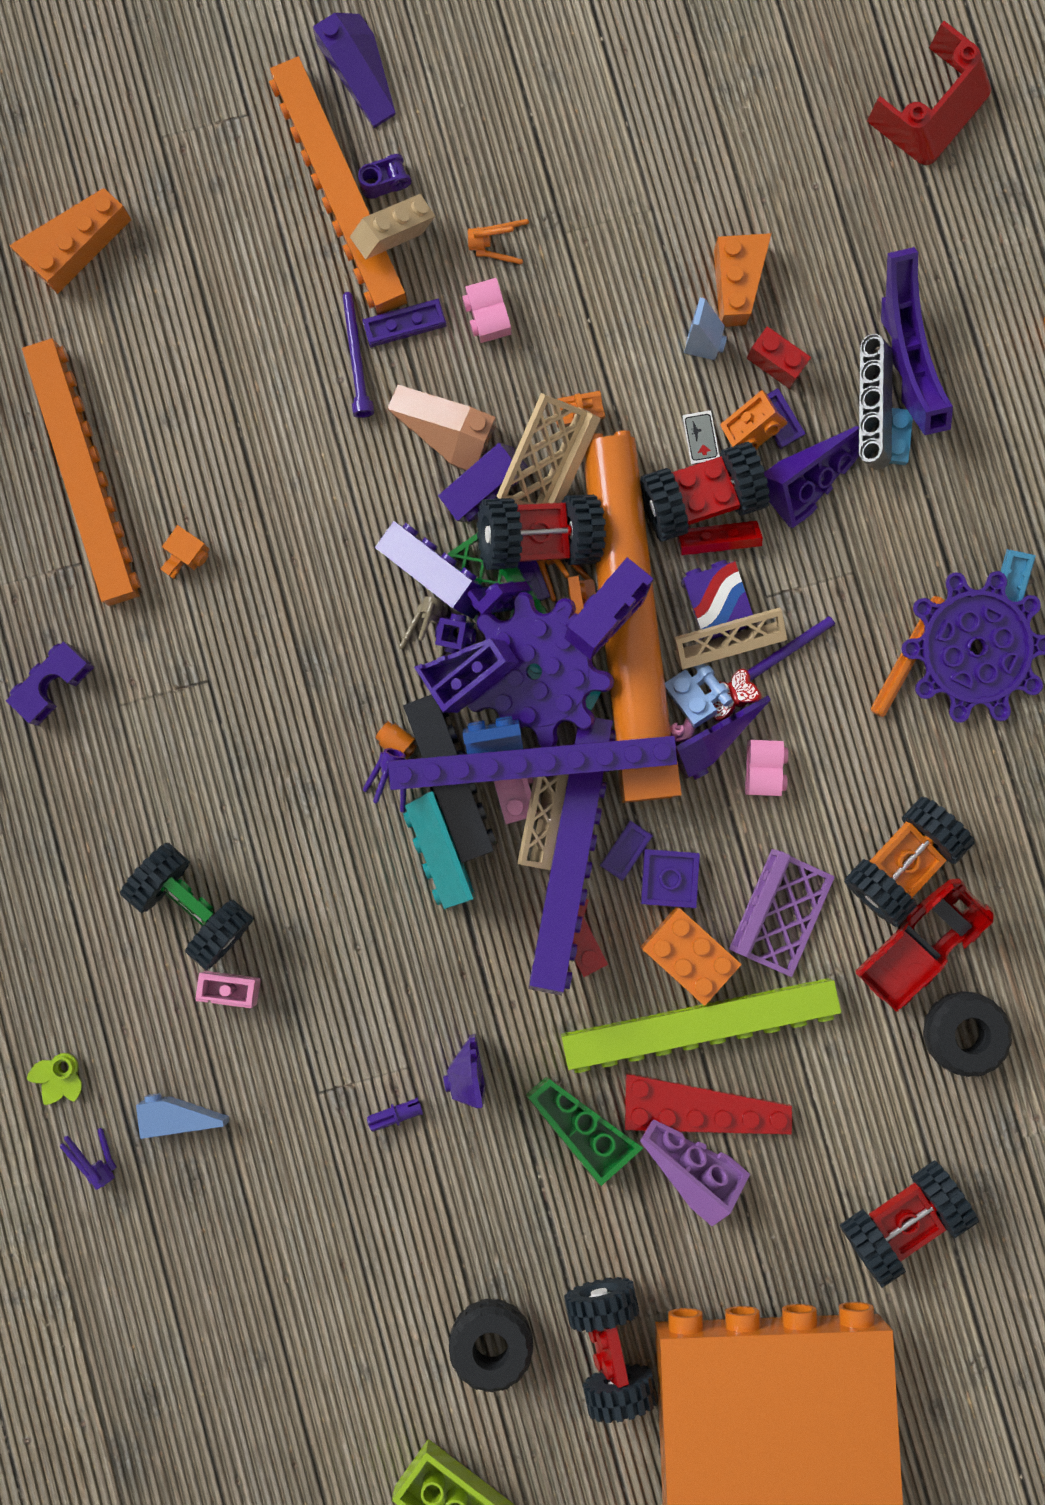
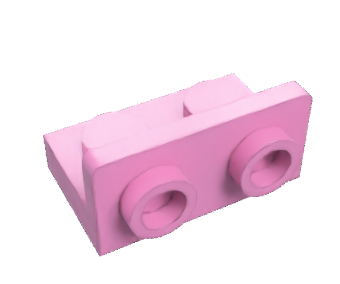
[494,778,540,825]

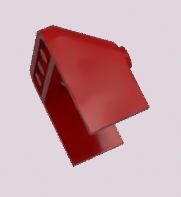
[867,21,991,165]

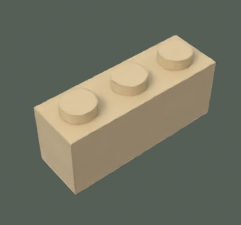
[350,194,436,260]

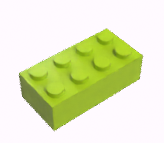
[392,1439,515,1505]

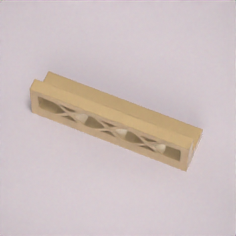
[674,607,787,670]
[517,774,569,870]

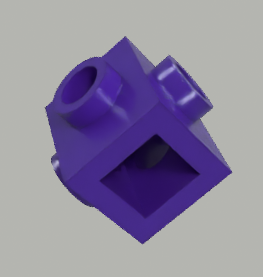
[435,613,477,653]

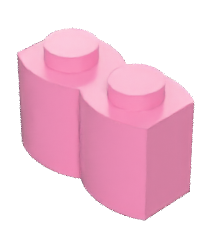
[462,278,511,343]
[745,740,788,796]

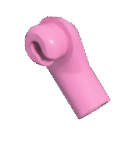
[670,718,696,742]

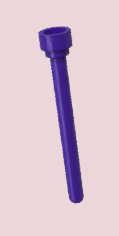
[343,292,374,418]

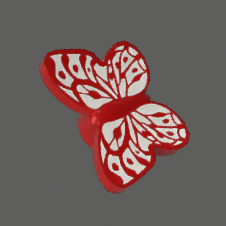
[709,668,762,721]

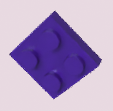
[640,849,700,908]

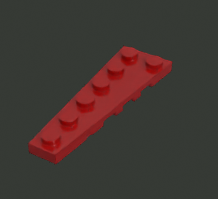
[624,1073,792,1135]

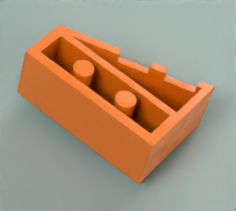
[714,233,772,327]

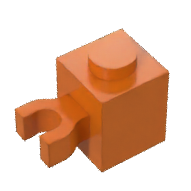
[161,525,210,579]

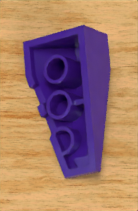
[313,13,396,128]
[764,426,859,528]
[676,696,771,780]
[443,1034,486,1108]

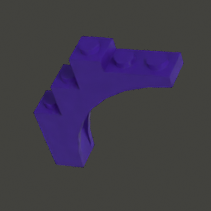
[881,247,953,436]

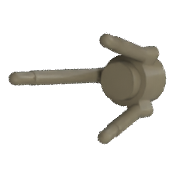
[399,596,448,658]

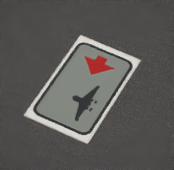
[682,410,720,464]

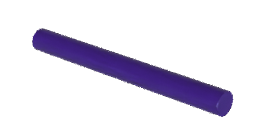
[747,616,835,681]

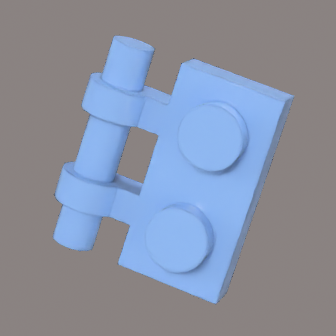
[665,664,733,728]

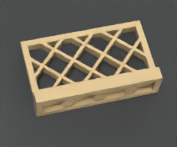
[496,393,601,505]

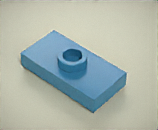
[1000,549,1036,602]

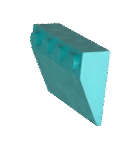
[403,791,476,909]

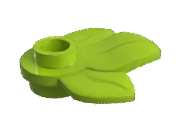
[27,1053,82,1105]

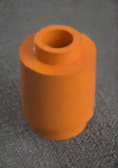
[375,721,417,759]

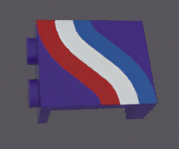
[680,560,755,640]

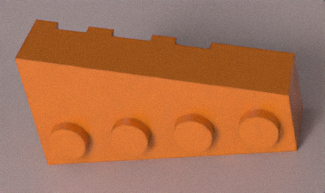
[9,188,132,294]

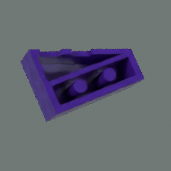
[414,638,519,713]

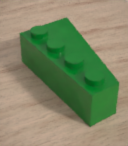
[525,1077,643,1186]

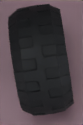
[923,991,1012,1077]
[449,1298,533,1392]

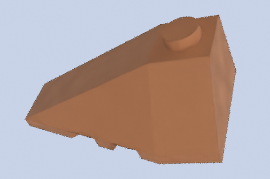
[387,385,496,471]

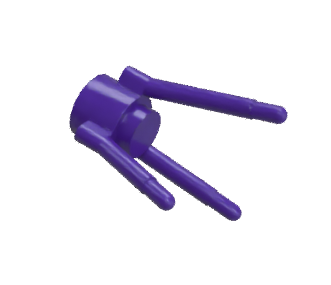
[363,748,406,813]
[60,1128,117,1190]

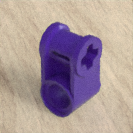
[358,154,412,199]

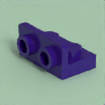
[467,581,532,614]

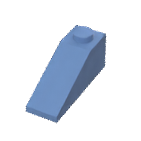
[136,1093,229,1139]

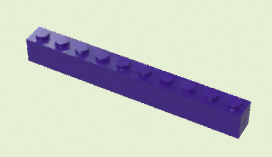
[528,717,615,996]
[388,736,677,790]

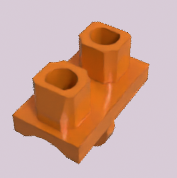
[553,391,605,428]

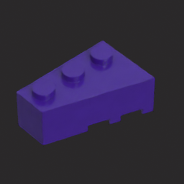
[438,443,529,523]
[565,557,654,659]

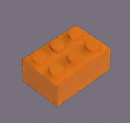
[640,907,742,1006]

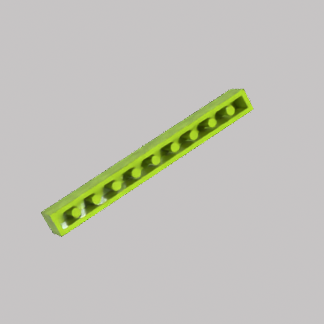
[561,978,841,1073]

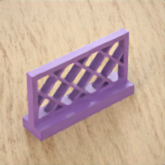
[729,849,835,977]

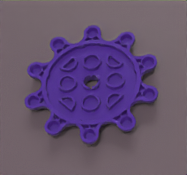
[901,571,1045,723]
[467,592,614,747]

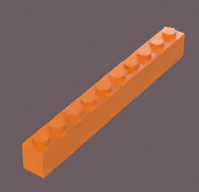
[269,56,407,315]
[22,338,141,606]

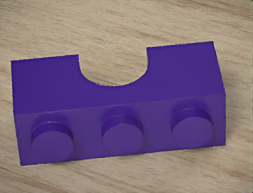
[6,641,94,726]

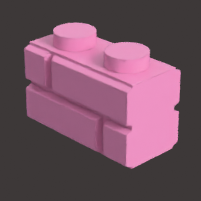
[195,971,260,1008]

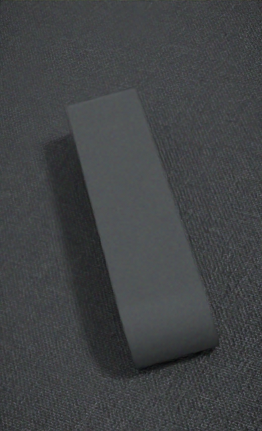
[859,334,893,470]

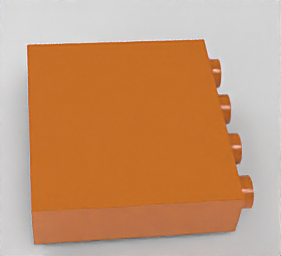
[655,1302,903,1505]

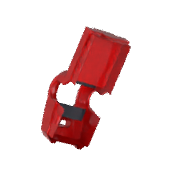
[855,879,994,1012]

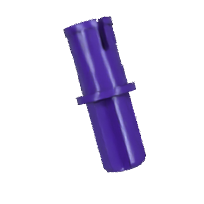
[367,1097,423,1132]

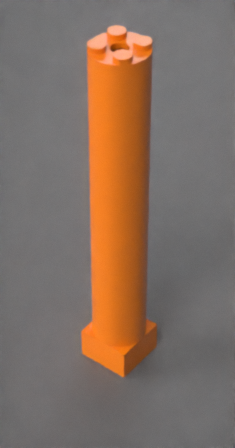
[583,430,681,803]

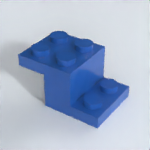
[462,716,523,754]

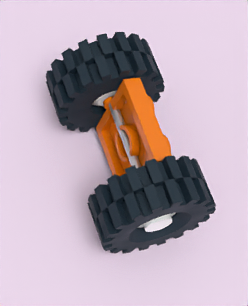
[844,796,975,927]

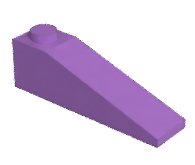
[640,1120,750,1226]

